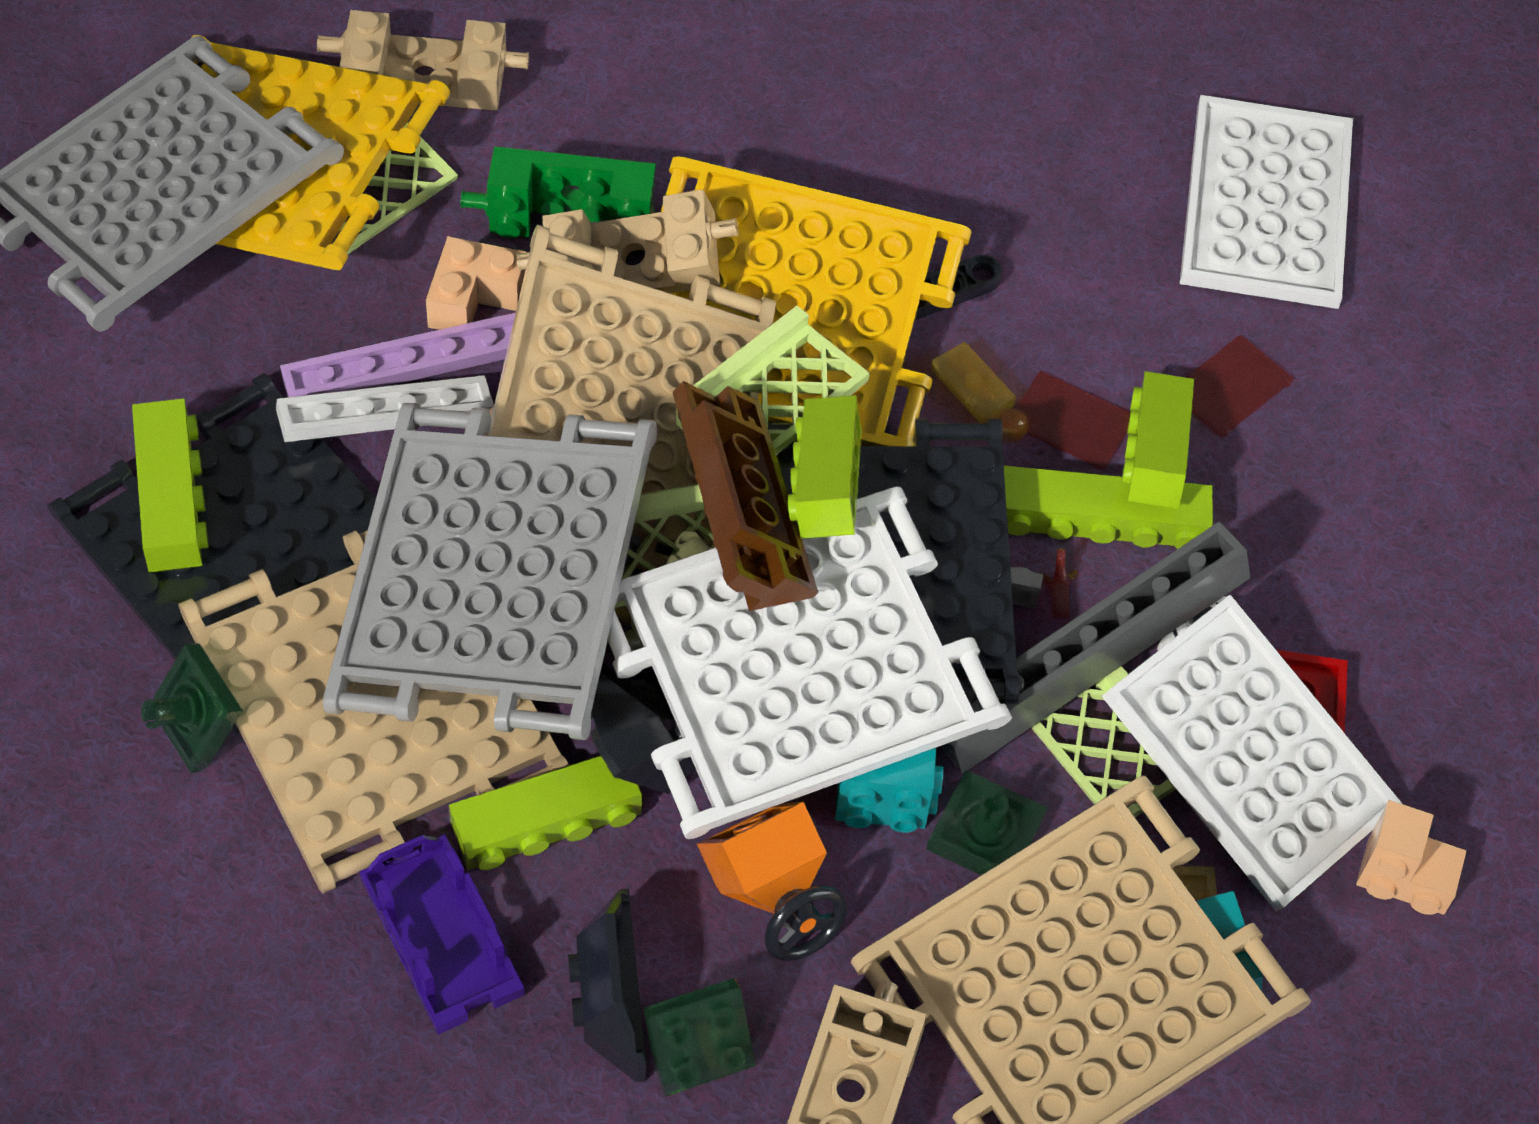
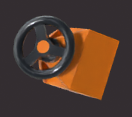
[697,802,847,961]

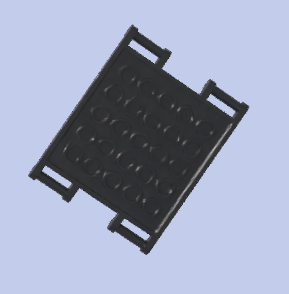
[47,373,376,733]
[768,419,1019,704]

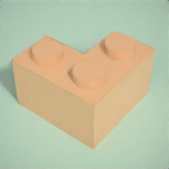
[426,236,526,330]
[1356,800,1467,915]

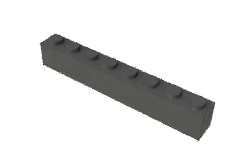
[940,521,1250,774]

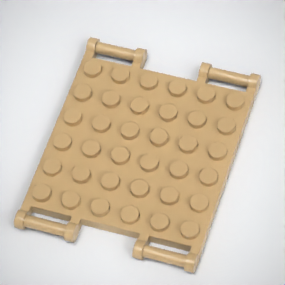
[487,225,776,572]
[179,530,569,894]
[851,776,1311,1124]

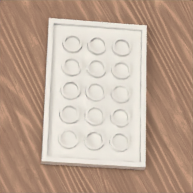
[1179,95,1353,309]
[1101,595,1402,912]

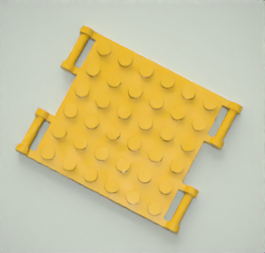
[191,35,450,270]
[661,156,972,446]

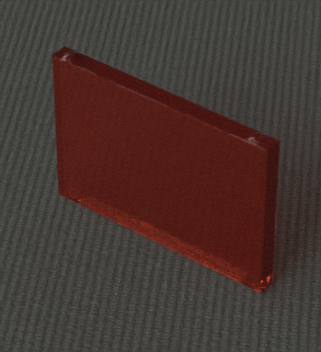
[1185,334,1294,438]
[1007,371,1130,470]

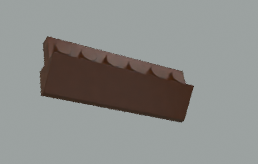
[673,381,819,611]

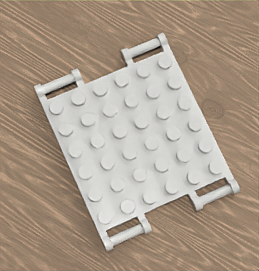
[608,487,1012,839]

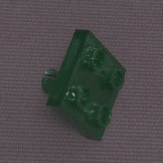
[141,643,243,773]
[926,770,1048,876]
[643,978,756,1097]

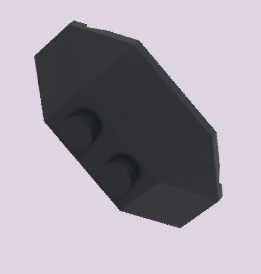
[568,889,646,1082]

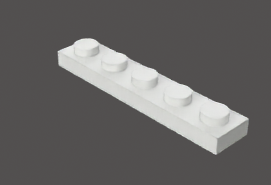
[276,375,494,442]

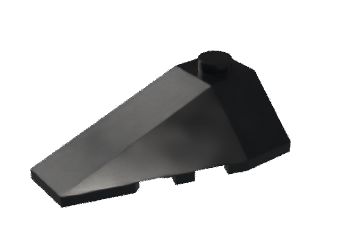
[590,663,695,794]

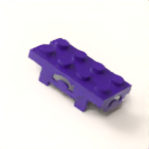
[359,834,525,1035]

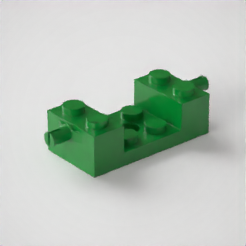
[460,146,658,251]

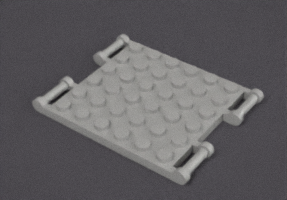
[0,36,344,332]
[323,403,657,740]

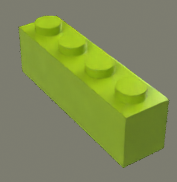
[1122,371,1194,509]
[788,395,862,539]
[132,398,209,572]
[449,756,642,870]

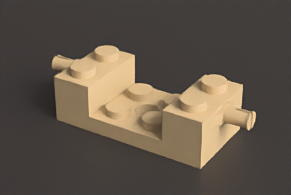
[317,10,529,111]
[517,190,739,294]
[787,980,927,1124]

